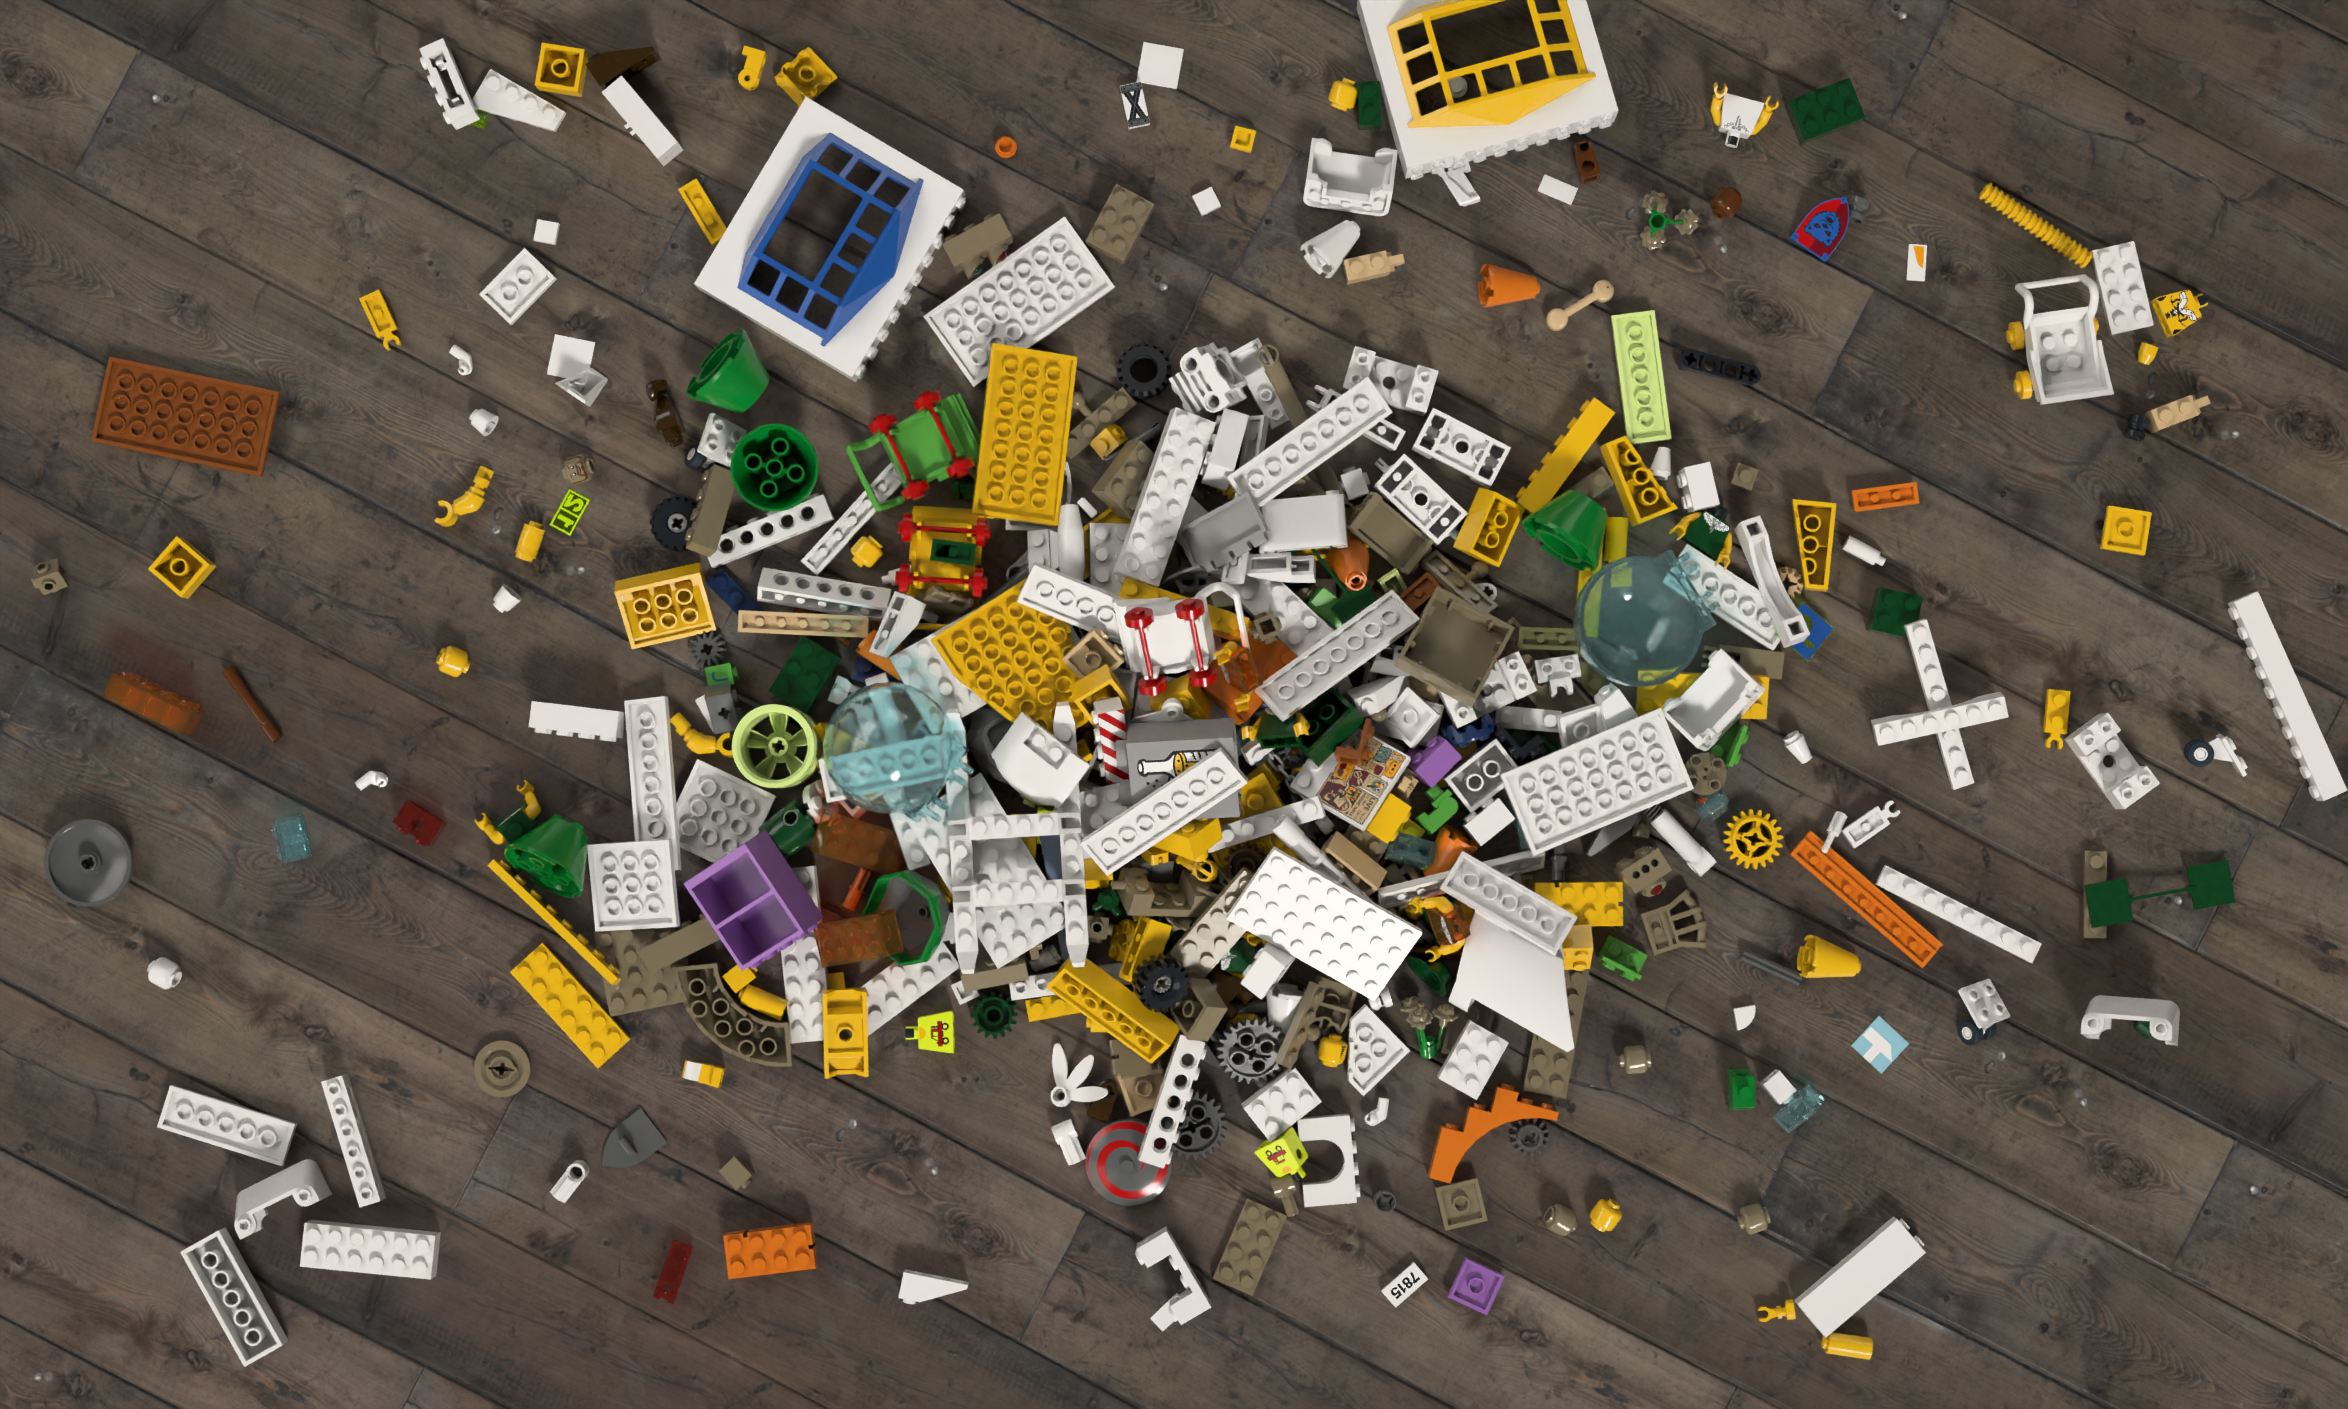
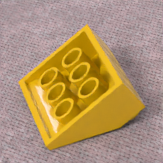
[614,562,717,649]

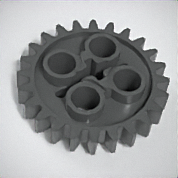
[1217,1015,1285,1084]
[1161,1089,1228,1160]

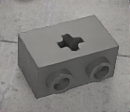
[704,682,743,734]

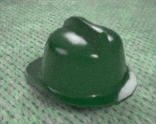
[1407,956,1454,997]

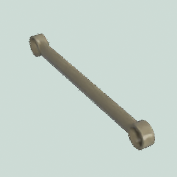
[1257,344,1355,522]

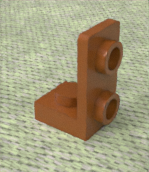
[1335,718,1375,767]

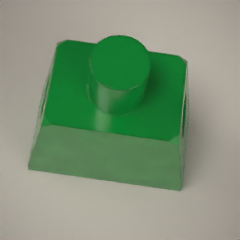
[1727,1068,1755,1110]

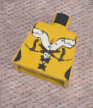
[2150,289,2208,338]

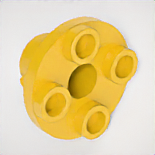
[1109,919,1137,963]

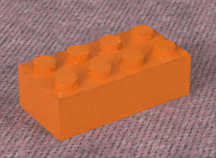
[723,1222,818,1279]

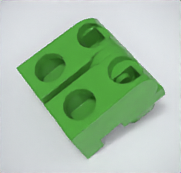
[1414,784,1458,834]

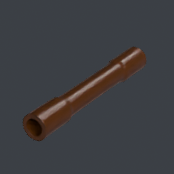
[221,665,283,743]

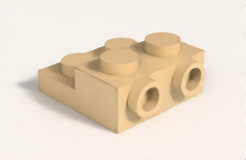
[1062,626,1125,679]

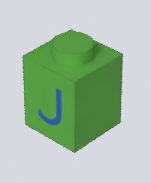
[705,663,739,686]

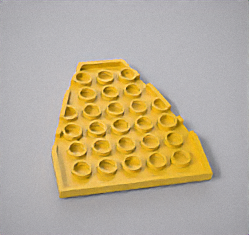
[931,578,1088,736]

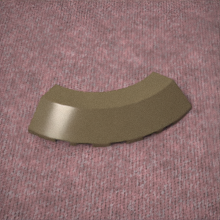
[673,962,793,1067]

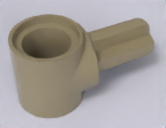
[1270,1173,1299,1217]

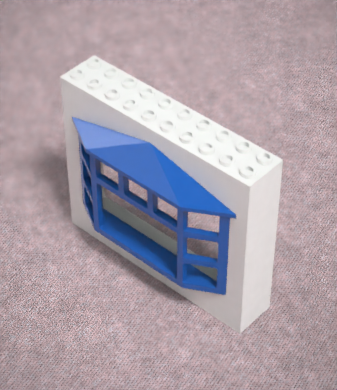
[694,97,967,382]

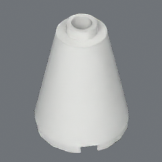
[1301,220,1360,278]
[1266,983,1306,1036]

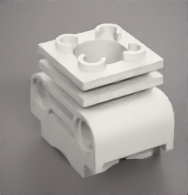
[1169,342,1248,415]

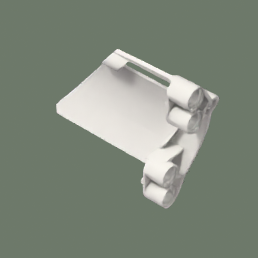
[1449,910,1575,1052]

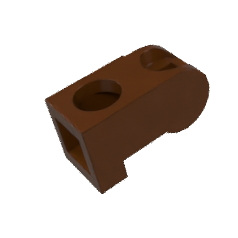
[1572,139,1601,185]

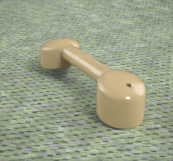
[1546,280,1614,331]

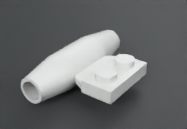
[1027,504,1085,581]

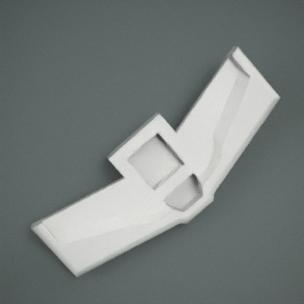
[1438,162,1480,206]

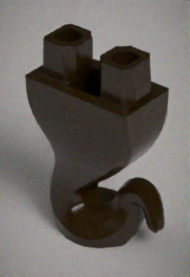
[646,379,686,448]
[1208,964,1253,1020]

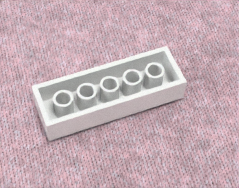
[300,1220,441,1280]
[180,1227,289,1367]

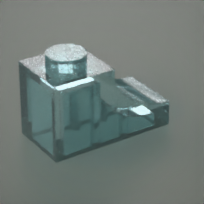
[1773,1083,1825,1133]

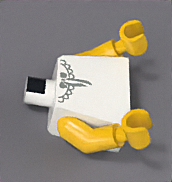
[1710,82,1779,148]

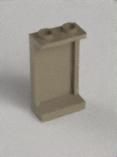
[1346,491,1434,575]

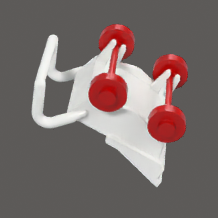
[1113,582,1251,696]

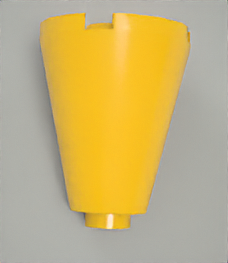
[1797,935,1861,978]

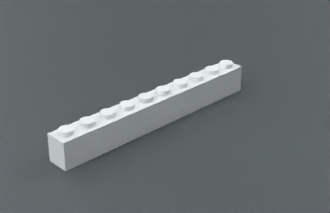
[2228,592,2348,801]

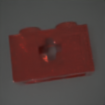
[392,800,447,847]

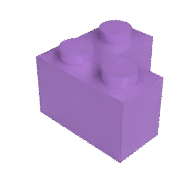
[1406,735,1462,788]

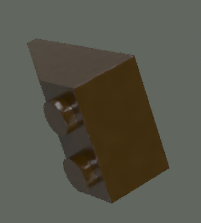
[586,47,661,90]

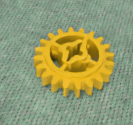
[1722,809,1783,869]

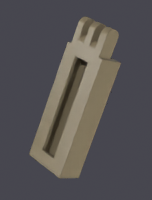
[1701,644,1785,680]

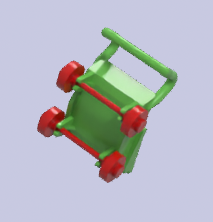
[845,390,981,512]

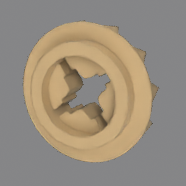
[1777,567,1804,600]

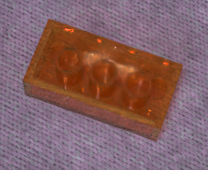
[102,671,204,735]
[810,809,904,874]
[814,908,904,968]

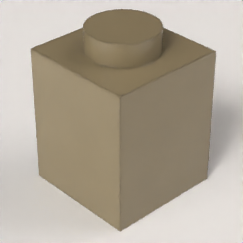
[718,1154,754,1190]

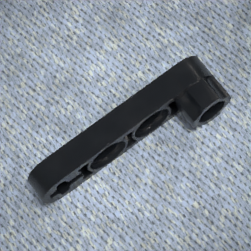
[1675,349,1761,386]

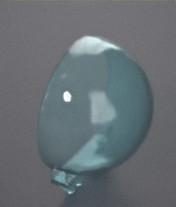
[1573,549,1720,688]
[823,682,974,823]

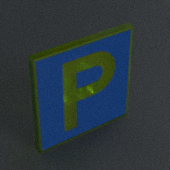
[1775,601,1835,662]

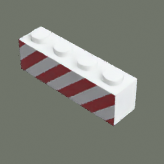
[1091,697,1130,785]

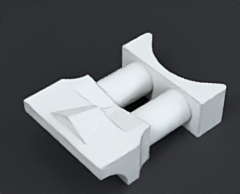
[828,675,869,707]

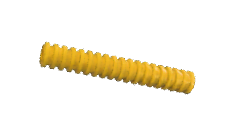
[1979,182,2093,268]

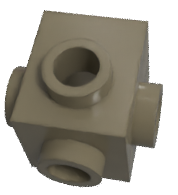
[31,558,68,595]
[1249,611,1282,645]
[1087,911,1113,943]

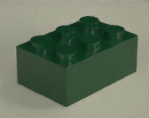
[1784,77,1865,145]
[769,635,842,714]
[1297,687,1365,767]

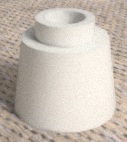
[470,409,499,436]
[493,584,522,613]

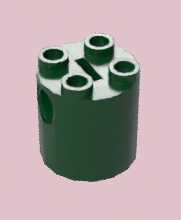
[758,798,823,861]

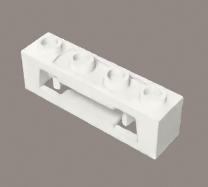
[419,38,480,130]

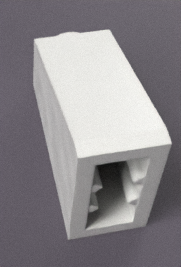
[1594,683,1638,731]

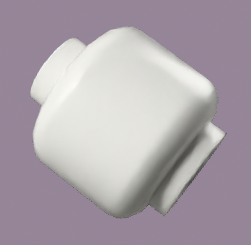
[147,957,182,989]

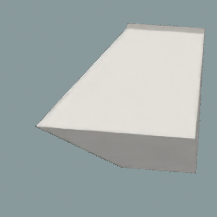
[554,367,608,407]

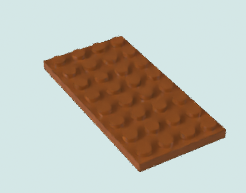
[91,357,281,477]

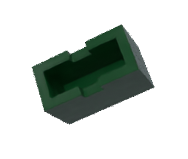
[1357,81,1382,130]

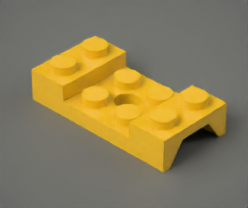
[822,988,869,1079]

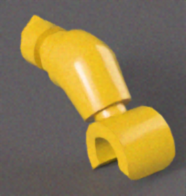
[434,466,494,527]
[670,712,733,758]

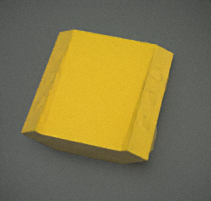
[774,47,837,108]

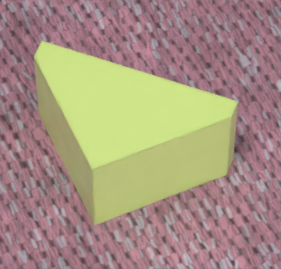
[1376,568,1407,596]

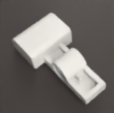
[1230,338,1289,430]

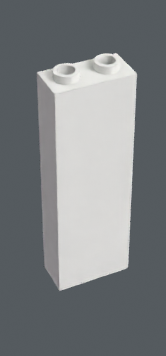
[1794,1217,1926,1337]

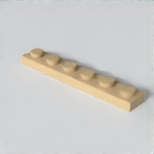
[738,610,870,638]

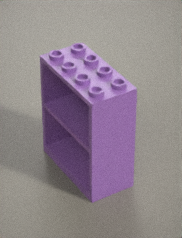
[684,830,823,971]

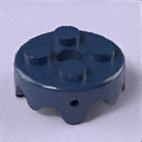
[1440,712,1496,748]

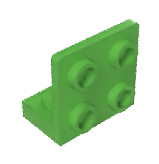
[1704,724,1750,767]
[1596,935,1648,981]

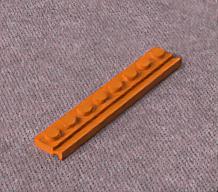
[1789,831,1943,968]

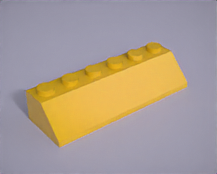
[1046,956,1180,1064]

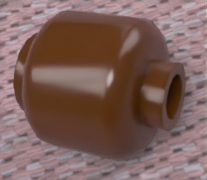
[1710,186,1743,219]

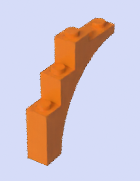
[1427,1083,1559,1183]

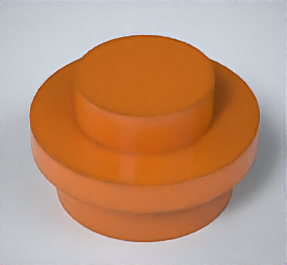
[995,136,1017,158]

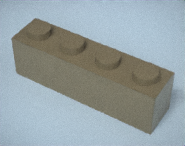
[685,464,735,557]
[636,913,720,974]

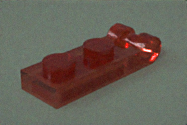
[653,1239,694,1305]

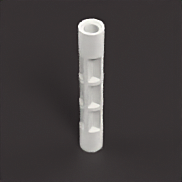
[1270,814,1373,902]

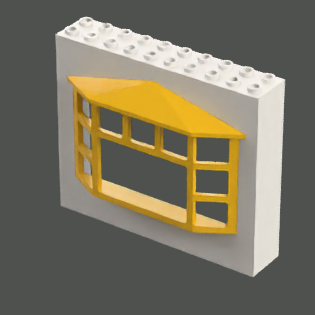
[1356,0,1619,180]

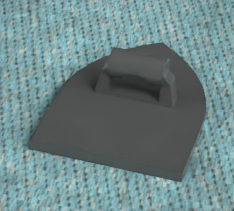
[1158,565,1208,593]
[602,1108,667,1168]

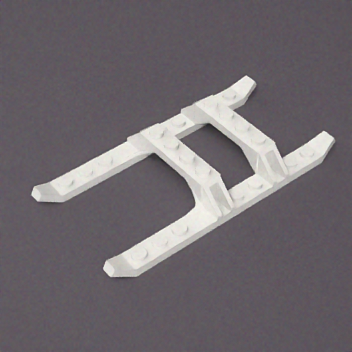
[943,702,1089,974]

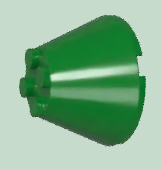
[730,424,819,512]
[504,814,589,898]

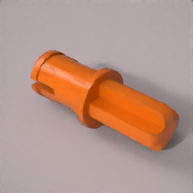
[842,868,871,911]

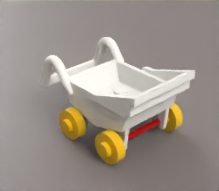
[2006,274,2114,405]

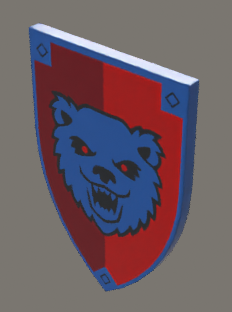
[1790,197,1849,262]

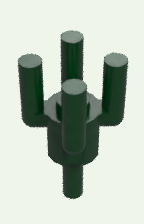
[1091,888,1122,916]

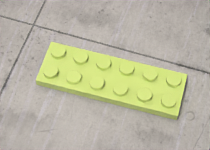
[1611,310,1671,444]

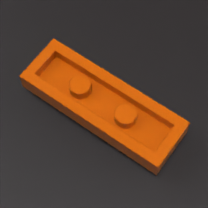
[1850,482,1919,513]

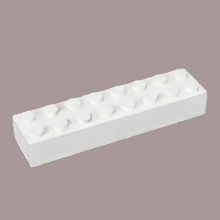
[1113,407,1216,587]

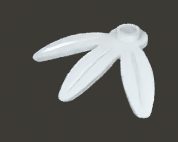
[1129,698,1194,723]
[1051,1043,1108,1107]

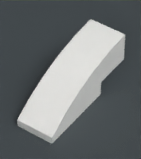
[1247,552,1316,583]

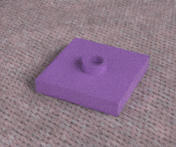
[1447,1257,1505,1315]

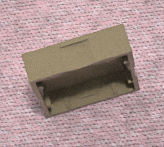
[1394,586,1515,708]

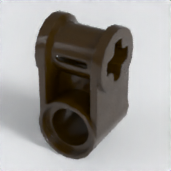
[1086,1079,1118,1123]

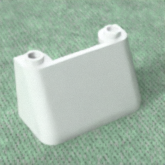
[1303,138,1398,216]
[1259,490,1348,554]
[1662,649,1765,751]
[2081,995,2180,1046]
[234,1159,332,1240]

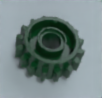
[970,991,1018,1039]

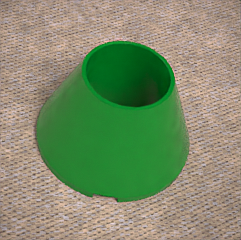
[686,328,770,413]
[1522,490,1608,572]

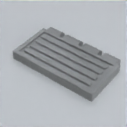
[1177,491,1270,573]

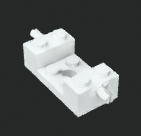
[1373,454,1468,546]

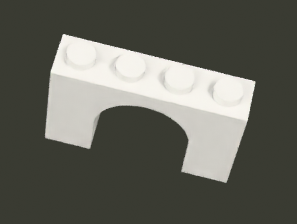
[1297,1113,1360,1207]

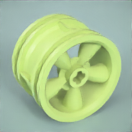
[732,704,823,788]

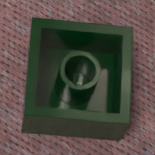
[1866,587,1923,640]

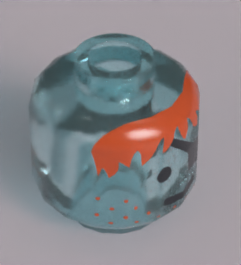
[1696,790,1729,821]

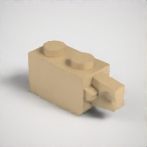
[1342,250,1405,285]
[2144,395,2211,433]
[1390,768,1419,802]

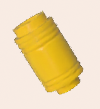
[515,520,545,562]

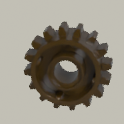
[1223,841,1268,879]

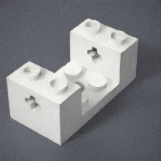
[1341,346,1439,416]
[1411,408,1511,489]
[1437,651,1537,728]
[2064,713,2160,809]
[1135,1226,1211,1325]

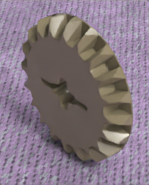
[473,1040,531,1097]

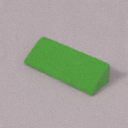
[1307,587,1343,629]

